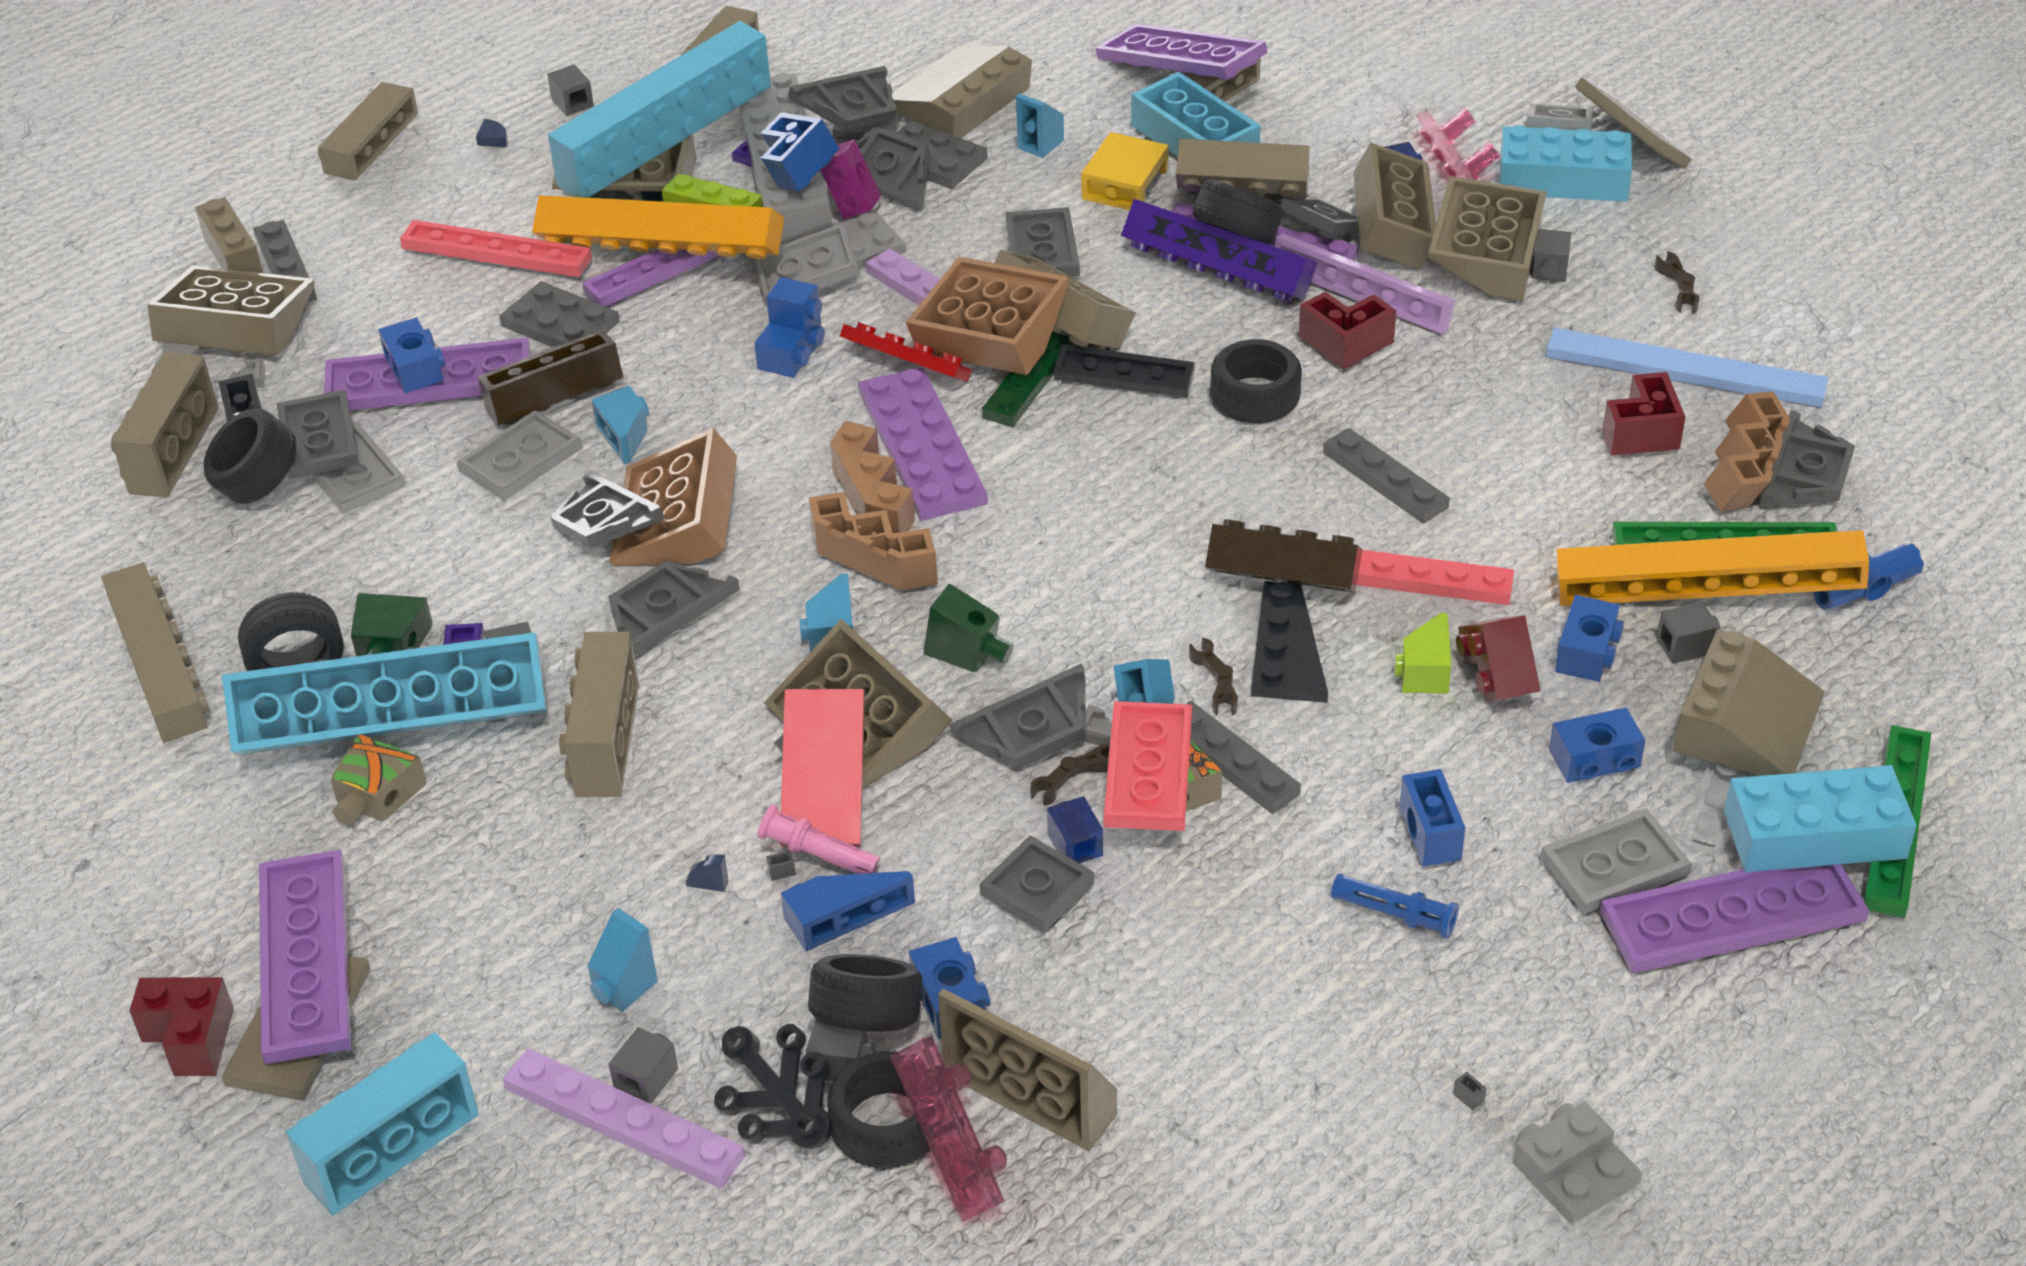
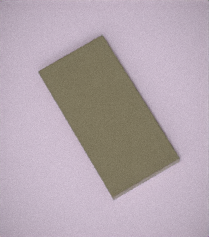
[1575,77,1692,168]
[222,956,371,1100]

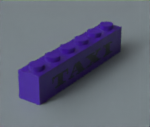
[1121,199,1318,303]

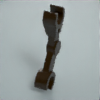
[1655,251,1700,314]
[1189,637,1238,716]
[1030,743,1110,806]

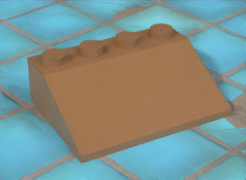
[905,256,1070,375]
[610,428,737,566]

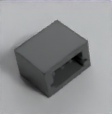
[766,851,796,881]
[1453,1072,1487,1111]

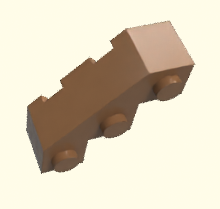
[1704,391,1790,512]
[830,421,915,534]
[809,492,938,590]

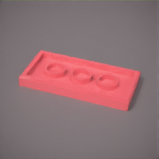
[780,689,865,847]
[1103,701,1192,831]

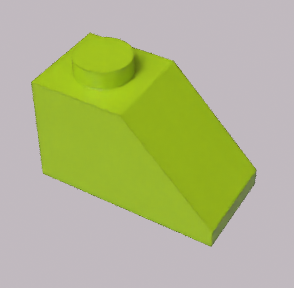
[1394,613,1451,694]

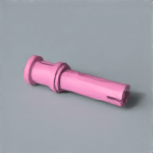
[757,805,880,874]

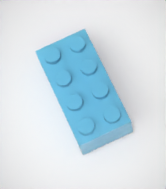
[1131,72,1261,157]
[1499,125,1632,202]
[1724,765,1917,872]
[285,1032,479,1216]

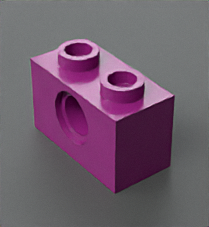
[820,139,881,220]

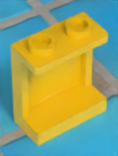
[1081,132,1169,210]

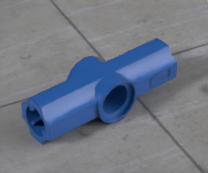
[1813,543,1924,610]

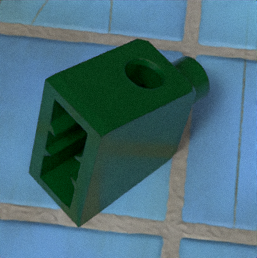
[923,584,1014,672]
[351,593,433,656]

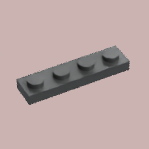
[253,219,317,303]
[1323,428,1450,524]
[1187,701,1301,814]

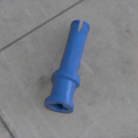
[1331,873,1459,939]

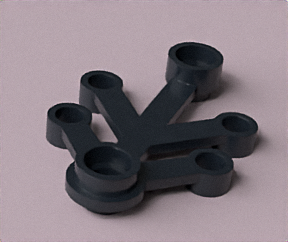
[714,1024,832,1149]

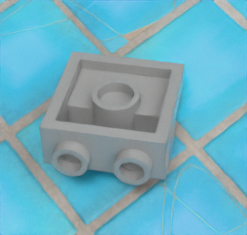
[1527,103,1593,130]
[1513,1101,1643,1225]

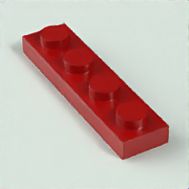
[839,322,972,382]

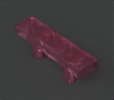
[1416,107,1502,180]
[890,1036,1007,1222]

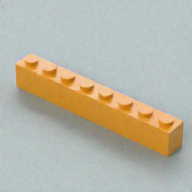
[532,195,785,259]
[1557,530,1869,606]

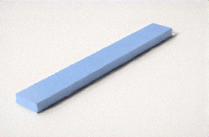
[1546,327,1828,407]

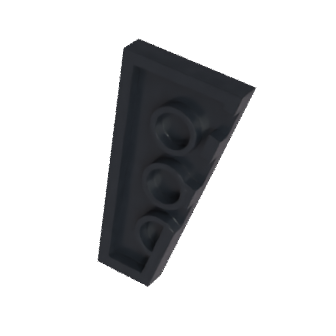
[1251,581,1328,703]

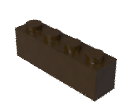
[477,329,624,426]
[1205,519,1363,593]

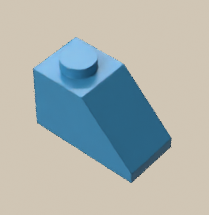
[1016,93,1064,158]
[591,386,649,464]
[799,574,853,652]
[1113,659,1175,704]
[587,908,658,1012]

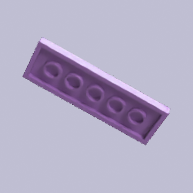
[1095,23,1268,80]
[324,337,530,410]
[858,367,988,521]
[259,849,351,1064]
[1600,864,1869,974]

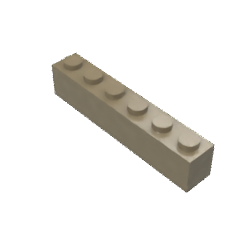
[101,562,210,743]

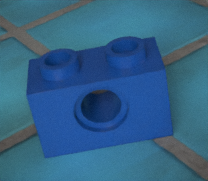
[378,317,446,394]
[1555,595,1624,682]
[1549,707,1645,783]
[1399,769,1466,867]
[909,937,990,1039]

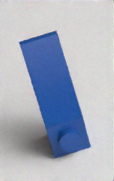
[781,871,915,952]

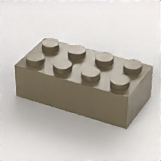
[1354,142,1436,269]
[995,249,1136,350]
[111,352,219,498]
[559,631,639,797]

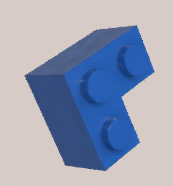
[761,112,840,191]
[754,277,825,378]

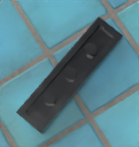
[1053,344,1195,398]

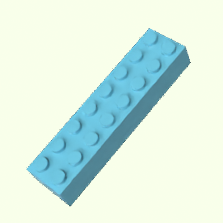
[547,21,771,198]
[222,633,548,755]

